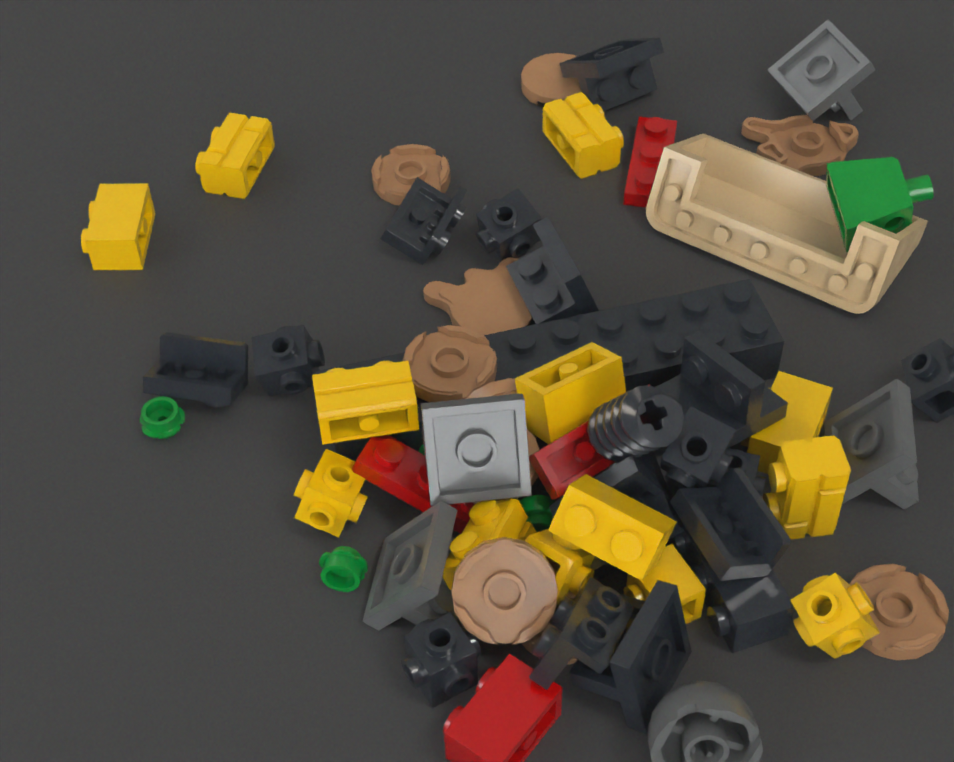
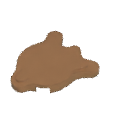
[741,115,859,176]
[423,257,533,335]

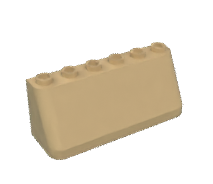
[646,133,928,314]

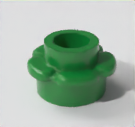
[140,396,185,439]
[520,495,556,532]
[319,546,368,592]

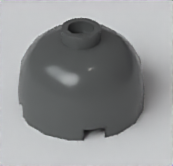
[648,681,763,762]

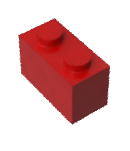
[443,654,563,762]

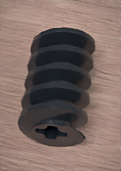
[587,385,684,462]

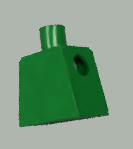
[826,157,934,252]

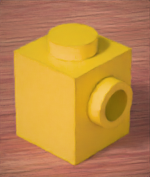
[624,544,706,624]

